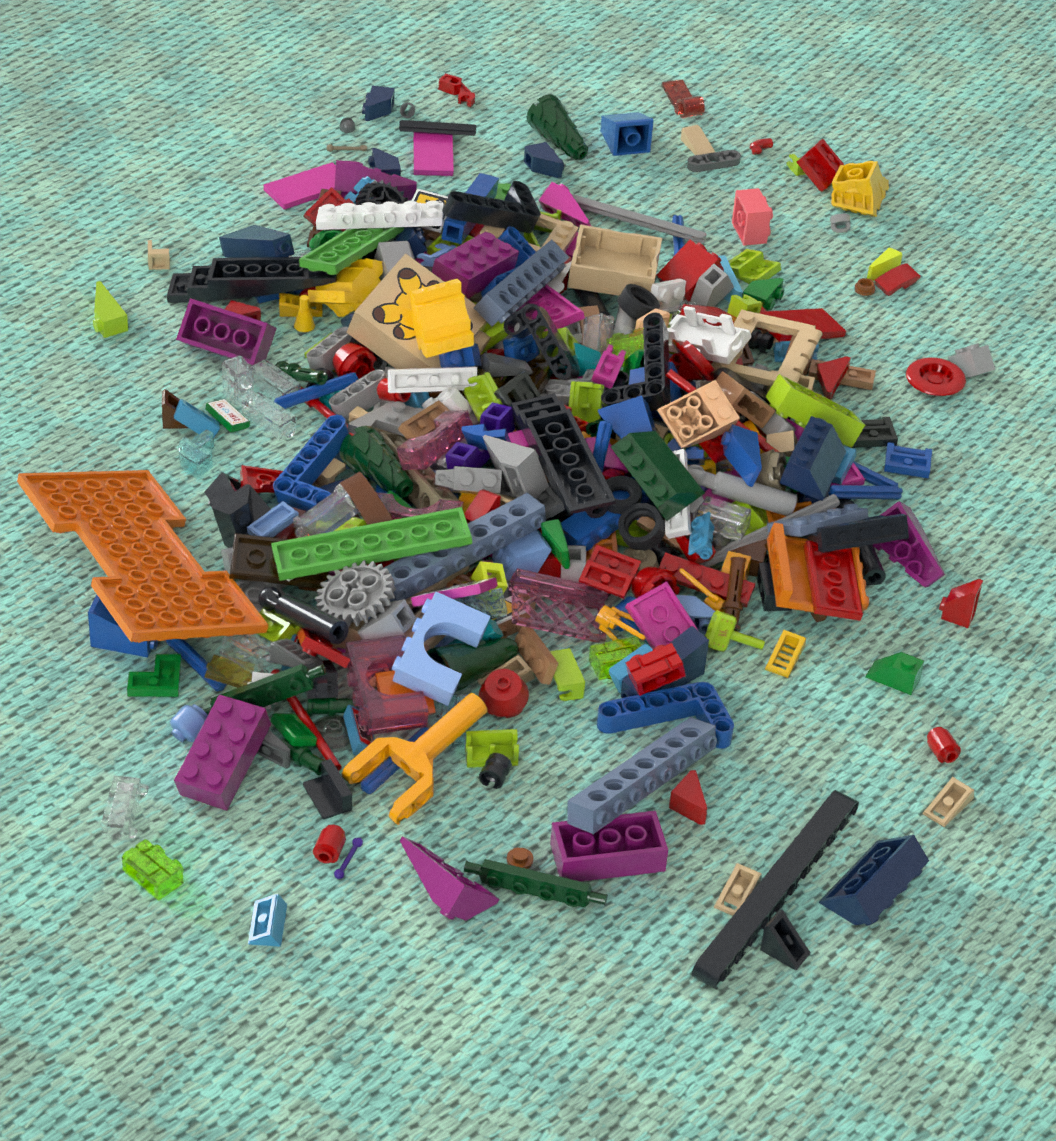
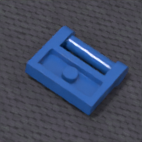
[884,442,932,478]

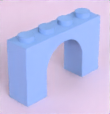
[391,592,491,706]

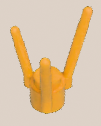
[680,568,725,612]
[595,605,645,653]

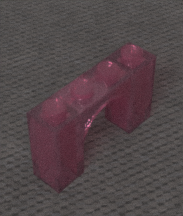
[342,634,429,736]

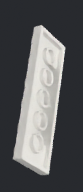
[316,201,444,230]

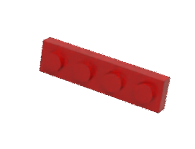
[659,553,755,608]

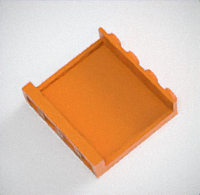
[767,523,869,612]

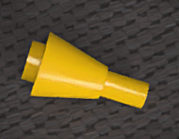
[294,295,315,332]

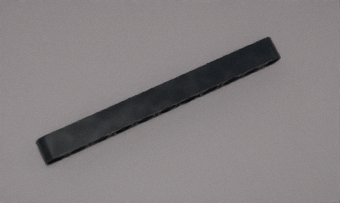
[692,790,859,990]

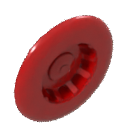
[672,338,715,381]
[906,357,966,396]

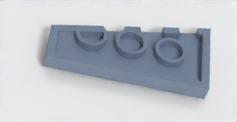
[767,504,868,537]

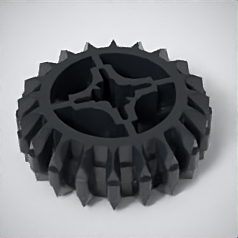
[355,180,408,205]

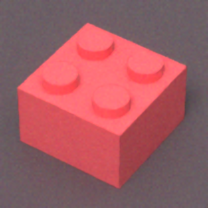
[732,188,773,246]

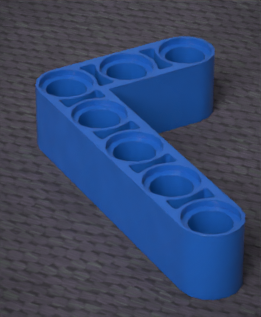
[481,227,536,297]
[273,415,349,522]
[597,682,734,749]

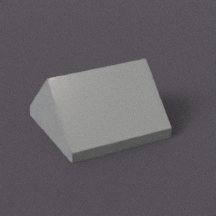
[374,241,415,281]

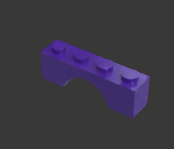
[445,402,515,469]

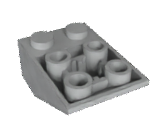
[483,435,549,499]

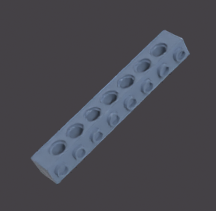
[474,239,569,326]
[384,493,546,602]
[567,717,717,834]

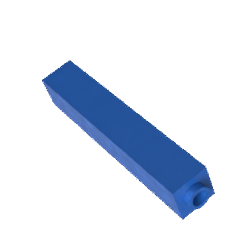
[442,173,499,244]

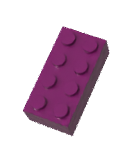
[432,231,519,299]
[176,298,277,369]
[174,695,271,811]
[550,811,668,882]

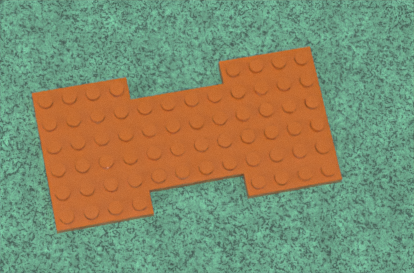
[17,470,269,643]

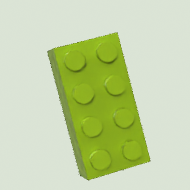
[766,374,865,448]

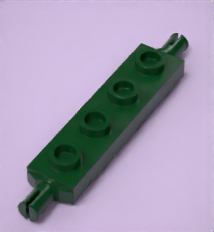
[203,664,326,715]
[464,859,608,908]

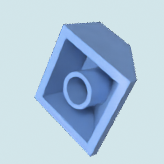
[491,530,552,589]

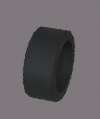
[617,284,660,320]
[618,503,665,551]

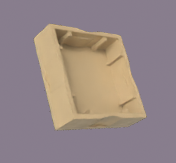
[568,225,662,296]

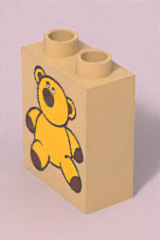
[347,253,491,369]

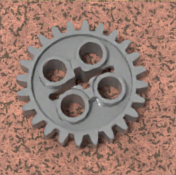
[315,561,396,627]

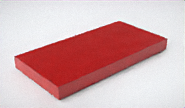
[760,308,846,342]
[804,540,863,621]

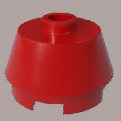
[332,343,377,379]
[631,566,680,598]
[479,669,529,718]

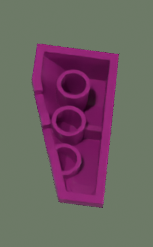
[335,160,417,200]
[873,501,945,588]
[400,836,500,921]

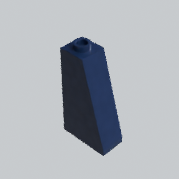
[219,225,295,258]
[621,626,709,698]

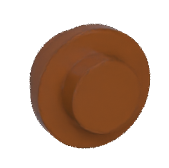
[854,278,875,296]
[507,847,534,869]

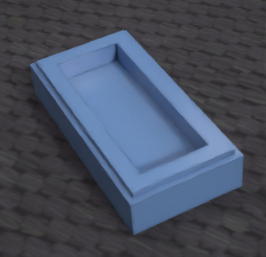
[246,501,299,538]

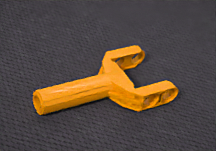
[341,693,487,825]

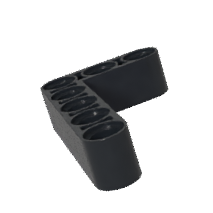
[442,181,541,233]
[601,312,671,411]

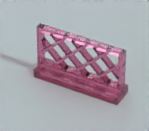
[508,568,608,643]

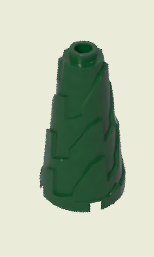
[526,94,588,160]
[340,426,413,498]
[426,637,519,693]

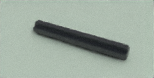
[399,120,476,136]

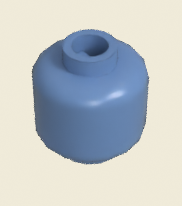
[170,704,208,743]

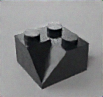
[212,484,271,548]

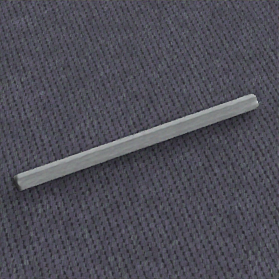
[543,187,707,244]
[700,494,840,567]

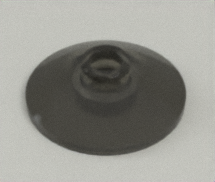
[313,715,351,752]

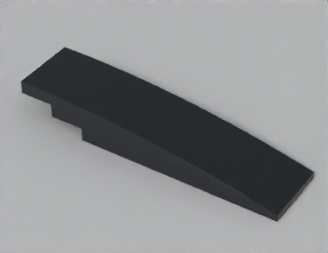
[167,257,337,303]
[511,393,616,515]

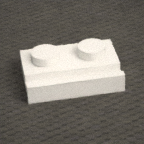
[651,279,686,313]

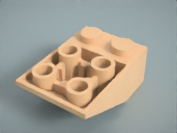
[657,380,740,449]

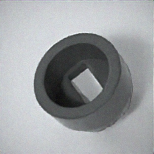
[400,102,415,118]
[340,117,355,133]

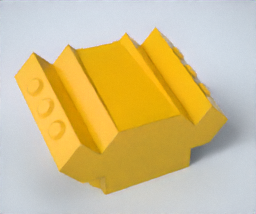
[831,161,889,217]
[308,258,383,317]
[411,279,474,358]

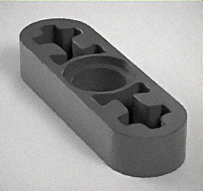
[687,150,741,172]

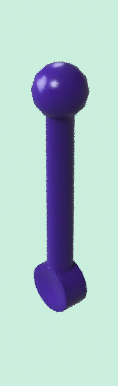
[334,838,363,879]

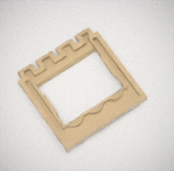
[480,214,579,252]
[712,310,822,387]

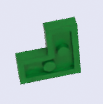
[127,654,181,697]

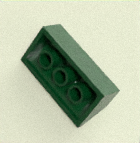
[611,431,705,521]

